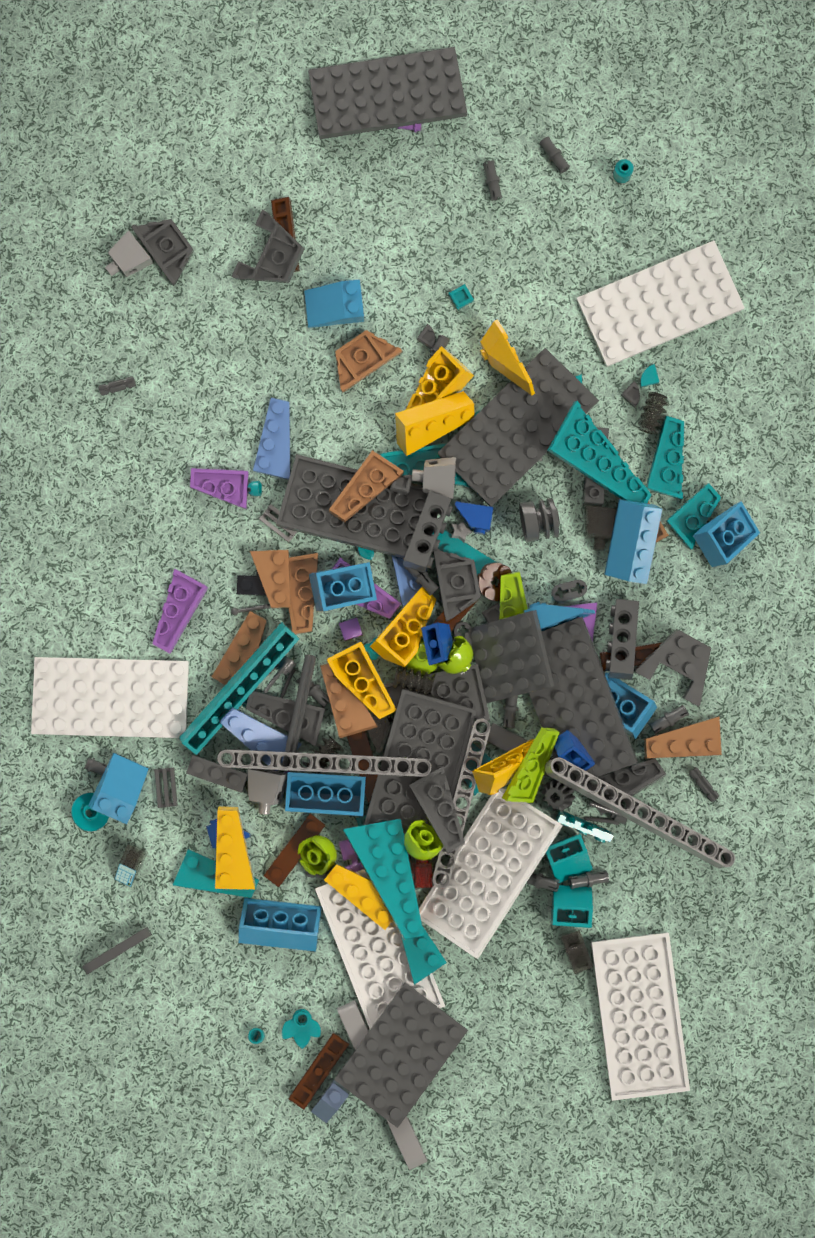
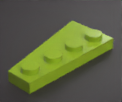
[499,571,528,620]
[502,727,560,803]

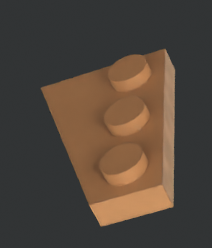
[250,550,291,609]

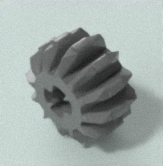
[541,779,575,811]

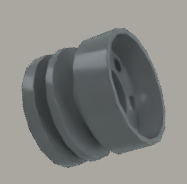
[519,498,560,543]

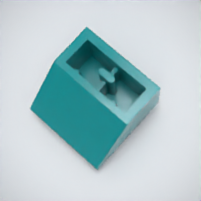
[545,833,593,883]
[551,885,593,928]

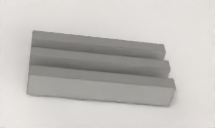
[259,504,297,543]

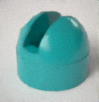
[247,481,262,497]
[248,1028,265,1044]

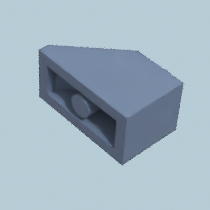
[311,1080,350,1123]

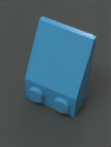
[304,279,364,328]
[693,501,760,567]
[309,562,377,611]
[524,602,595,632]
[605,672,657,739]
[88,753,149,824]

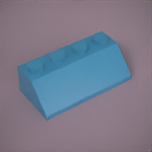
[604,500,662,584]
[285,772,366,816]
[238,898,322,952]

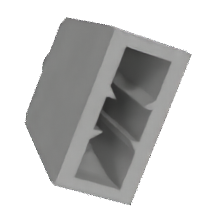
[105,231,153,277]
[412,457,456,499]
[248,769,288,815]

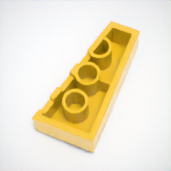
[395,391,474,456]
[215,806,255,890]
[324,864,393,930]

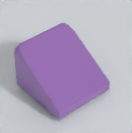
[339,618,363,641]

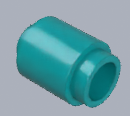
[613,159,634,183]

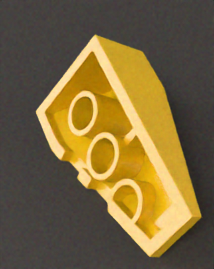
[480,319,535,396]
[406,346,474,410]
[370,587,436,667]
[326,642,396,719]
[472,739,535,795]

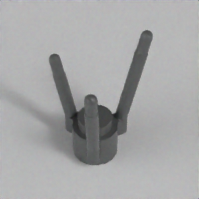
[263,656,296,698]
[584,802,627,826]

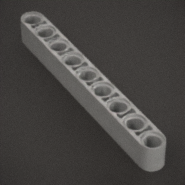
[432,719,490,888]
[337,1000,428,1170]

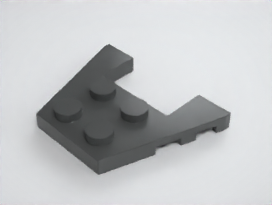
[231,209,305,283]
[634,629,711,707]

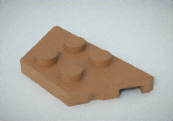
[335,330,402,393]

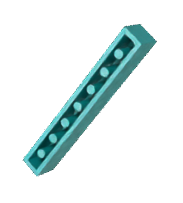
[179,622,300,755]

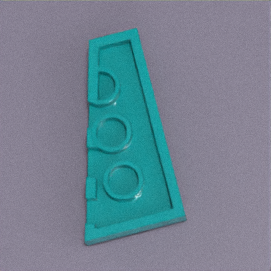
[433,530,496,575]
[173,849,259,898]

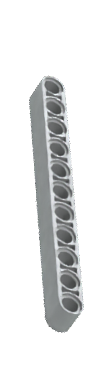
[217,749,432,777]
[545,758,735,868]

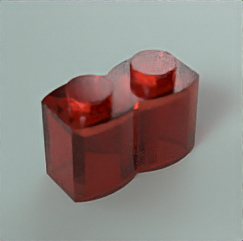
[412,859,432,888]

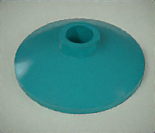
[71,793,109,832]

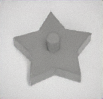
[451,521,472,542]

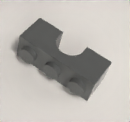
[186,755,248,793]

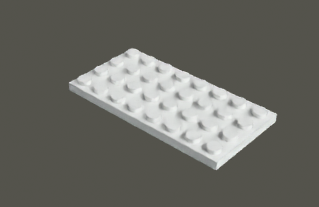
[576,241,745,367]
[31,657,189,738]
[419,788,563,959]
[315,869,445,1029]
[591,932,690,1101]

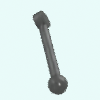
[231,604,271,615]

